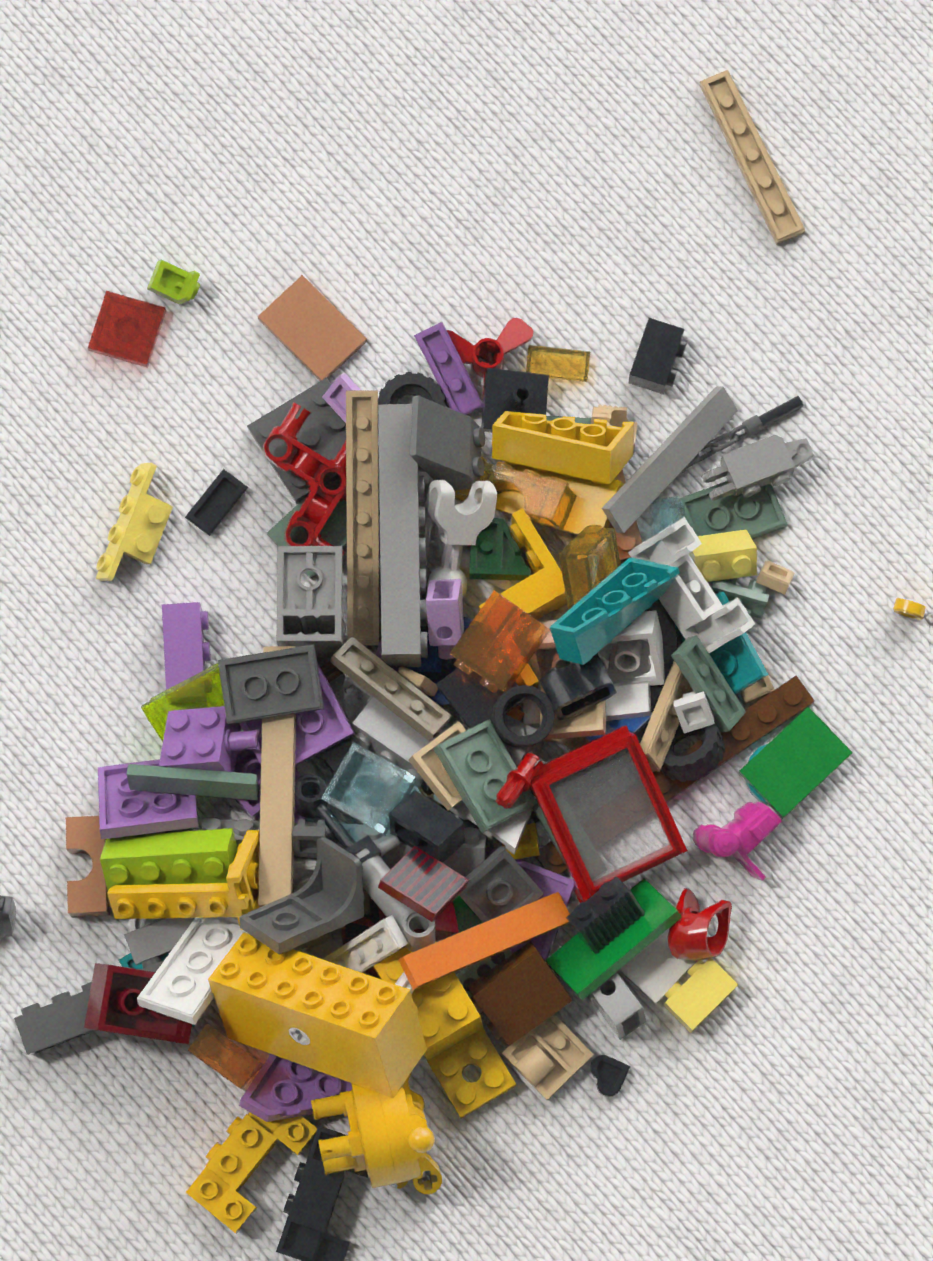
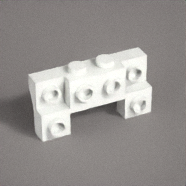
[628,517,755,653]

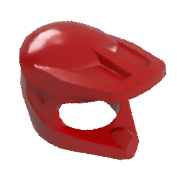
[667,888,732,961]

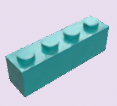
[550,557,680,665]

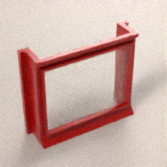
[530,725,688,903]

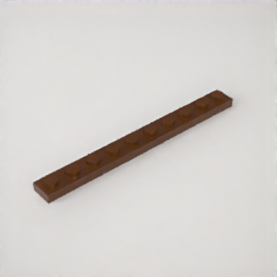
[536,675,815,875]

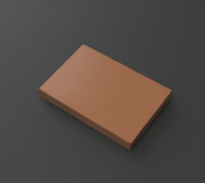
[257,275,367,381]

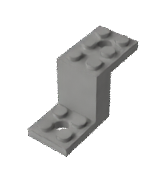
[276,546,345,714]

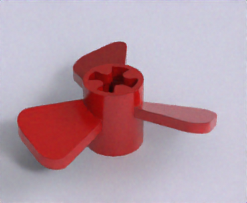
[447,318,534,394]

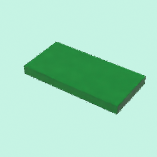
[545,878,682,1000]

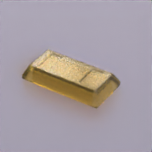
[526,345,591,382]

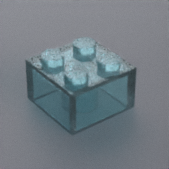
[321,742,418,836]

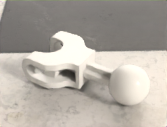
[425,480,497,598]

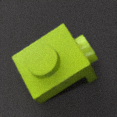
[147,259,200,305]

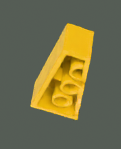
[492,411,634,485]

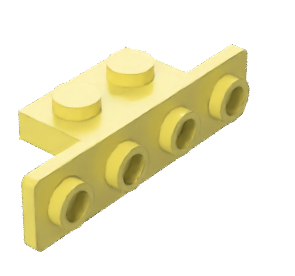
[96,462,173,581]

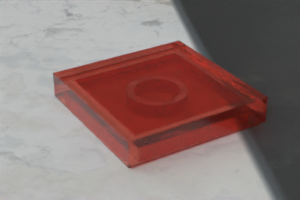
[88,291,166,368]

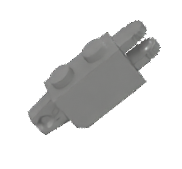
[701,435,814,501]

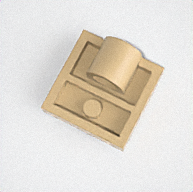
[502,1014,594,1101]

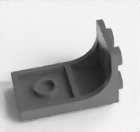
[239,837,365,954]

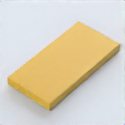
[495,462,624,543]

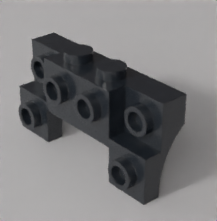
[276,1125,370,1261]

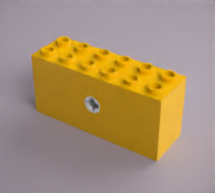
[208,932,427,1098]

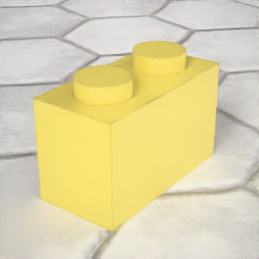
[689,530,757,582]
[663,958,738,1033]

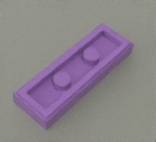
[414,322,483,415]

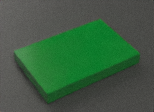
[738,707,853,819]

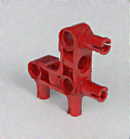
[263,402,347,556]

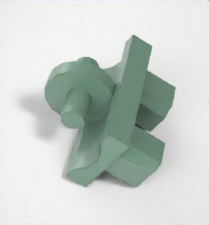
[711,578,769,619]

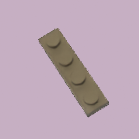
[330,637,452,741]

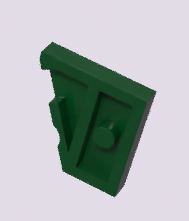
[469,518,531,581]

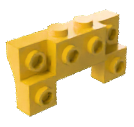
[185,1112,317,1234]

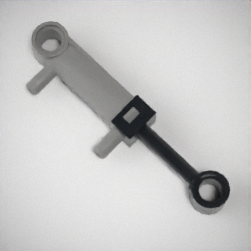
[295,774,435,952]

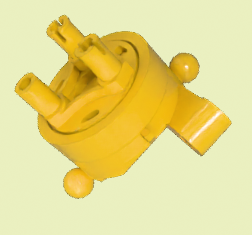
[311,1072,442,1194]

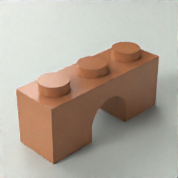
[65,816,111,917]

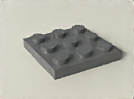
[247,378,346,504]

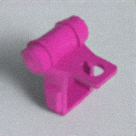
[693,802,782,881]

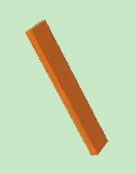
[399,891,570,990]

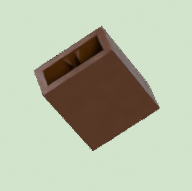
[467,941,573,1046]

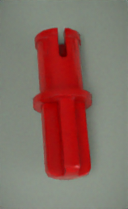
[496,753,543,809]

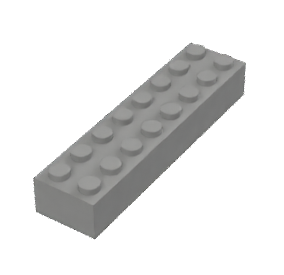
[378,404,428,668]

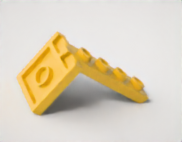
[107,830,262,930]

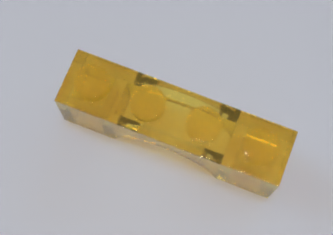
[454,457,577,531]

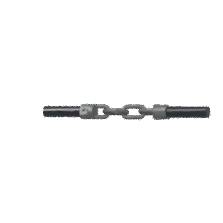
[679,396,804,475]

